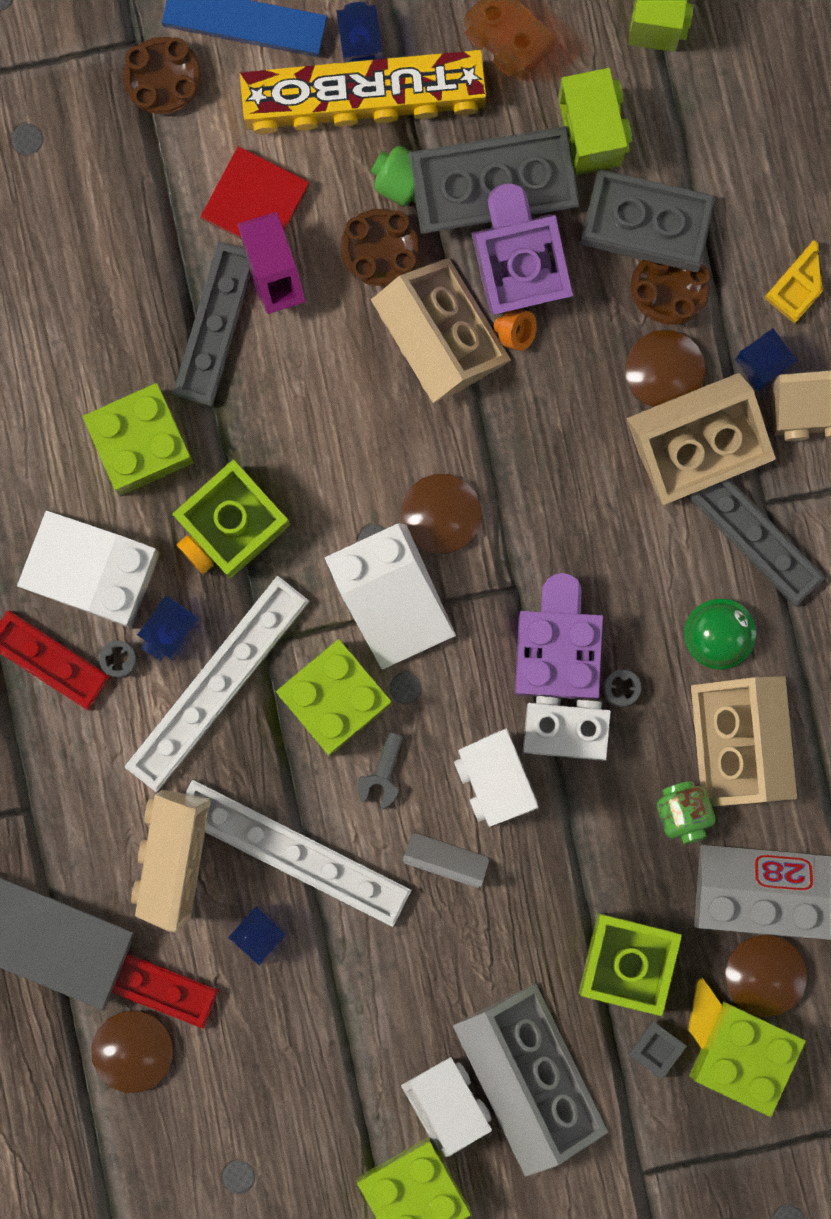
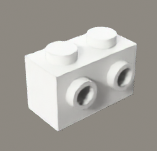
[523,696,610,761]
[401,1057,492,1158]

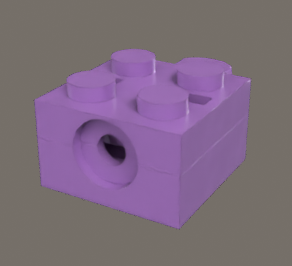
[471,184,573,315]
[515,573,603,700]

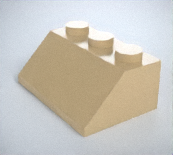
[371,258,511,403]
[769,371,831,441]
[626,373,776,505]
[691,676,797,806]
[131,790,211,932]

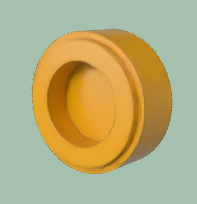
[176,535,214,575]

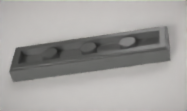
[172,241,252,408]
[687,479,825,607]

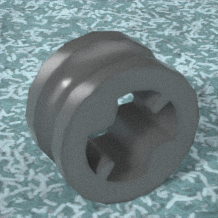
[99,640,138,678]
[603,669,641,707]

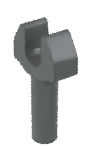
[358,732,404,809]

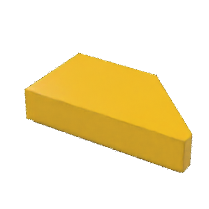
[764,240,823,324]
[688,977,723,1050]

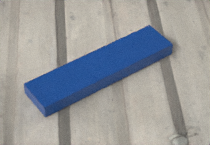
[162,0,327,58]

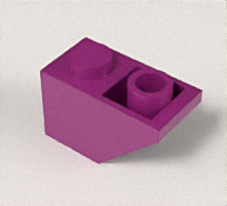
[238,212,306,314]

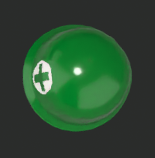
[684,599,756,670]

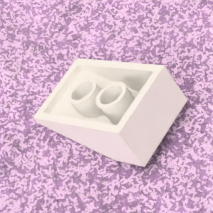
[17,511,160,629]
[325,523,456,670]
[454,729,539,827]

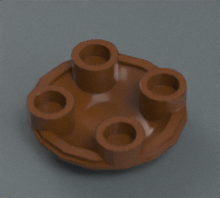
[123,37,201,114]
[341,209,420,286]
[630,260,710,325]
[625,330,705,407]
[401,474,481,555]
[725,935,807,1017]
[91,1011,173,1093]

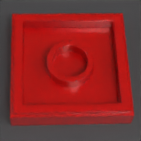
[200,146,310,240]

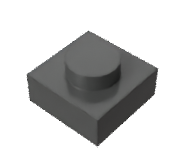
[628,1021,687,1080]

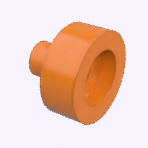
[494,309,537,351]

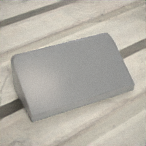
[403,833,489,888]

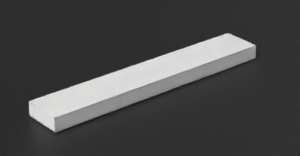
[125,576,310,792]
[185,780,411,927]

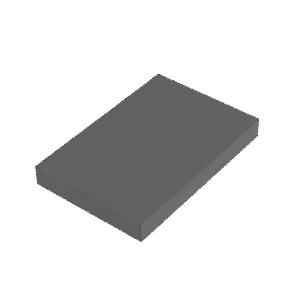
[580,169,716,272]

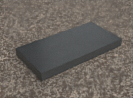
[408,126,580,234]
[0,877,136,1010]

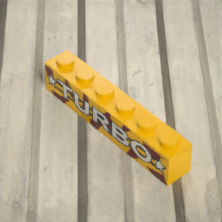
[240,50,486,134]

